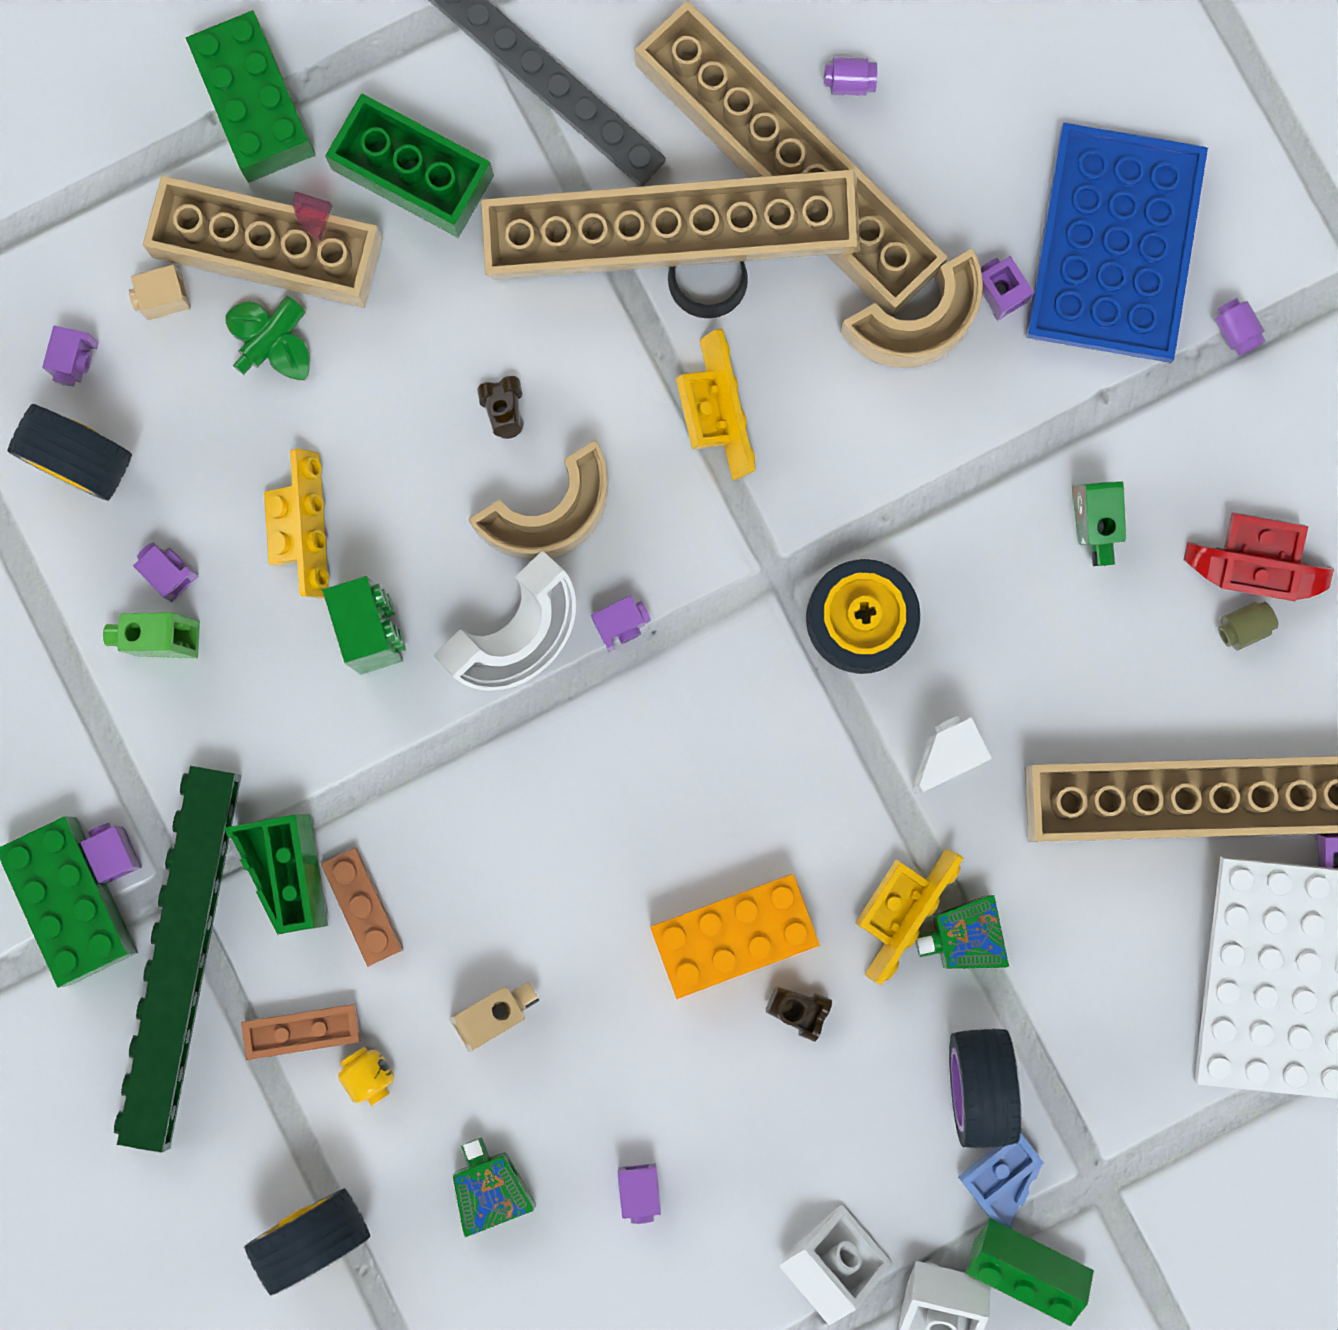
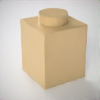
[129,264,191,320]

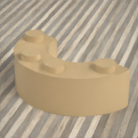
[840,248,983,368]
[468,440,608,560]

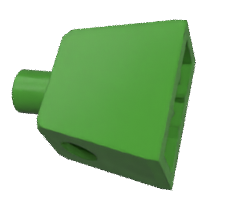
[103,613,200,658]

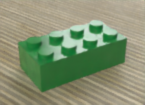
[185,10,315,183]
[325,93,494,238]
[0,816,138,988]

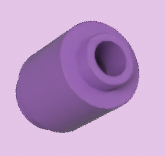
[824,57,877,96]
[1214,298,1266,356]

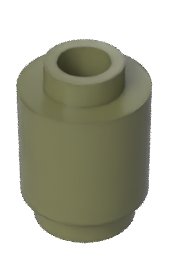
[1218,601,1278,651]

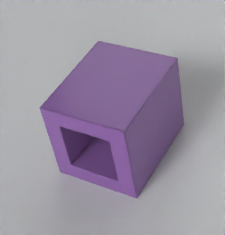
[80,823,142,884]
[618,1163,661,1224]

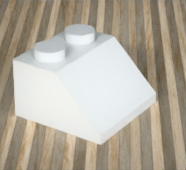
[912,715,992,795]
[779,1205,893,1325]
[897,1261,991,1330]

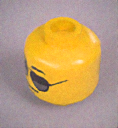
[338,1047,394,1106]

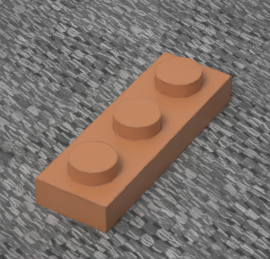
[321,848,403,967]
[241,1004,361,1060]

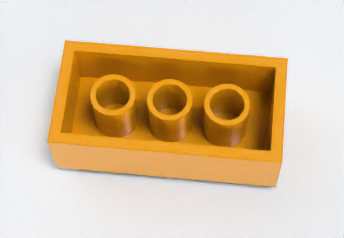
[650,874,820,999]

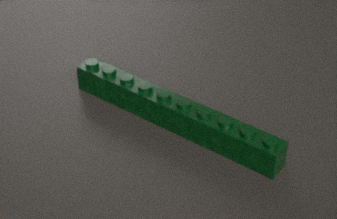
[114,766,242,1153]

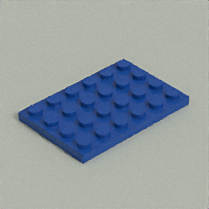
[1026,123,1208,363]

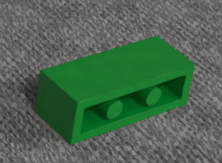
[966,1218,1094,1327]

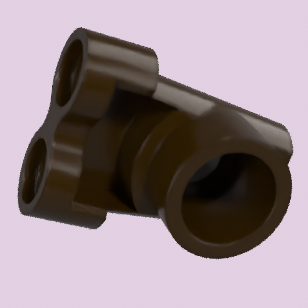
[477,376,524,439]
[766,987,832,1042]

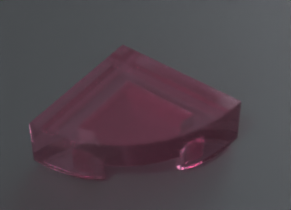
[293,191,332,241]

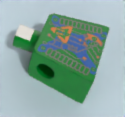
[916,895,1009,969]
[453,1137,536,1238]

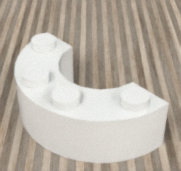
[433,550,576,691]

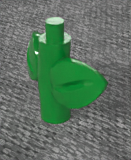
[225,296,310,380]

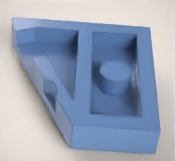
[958,1133,1044,1229]

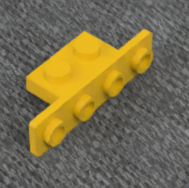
[676,329,755,480]
[264,448,329,599]
[855,849,963,985]

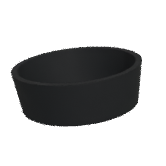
[668,261,748,319]

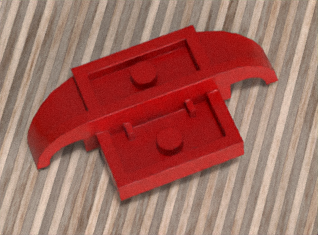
[1183,512,1334,602]

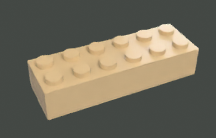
[142,175,383,308]

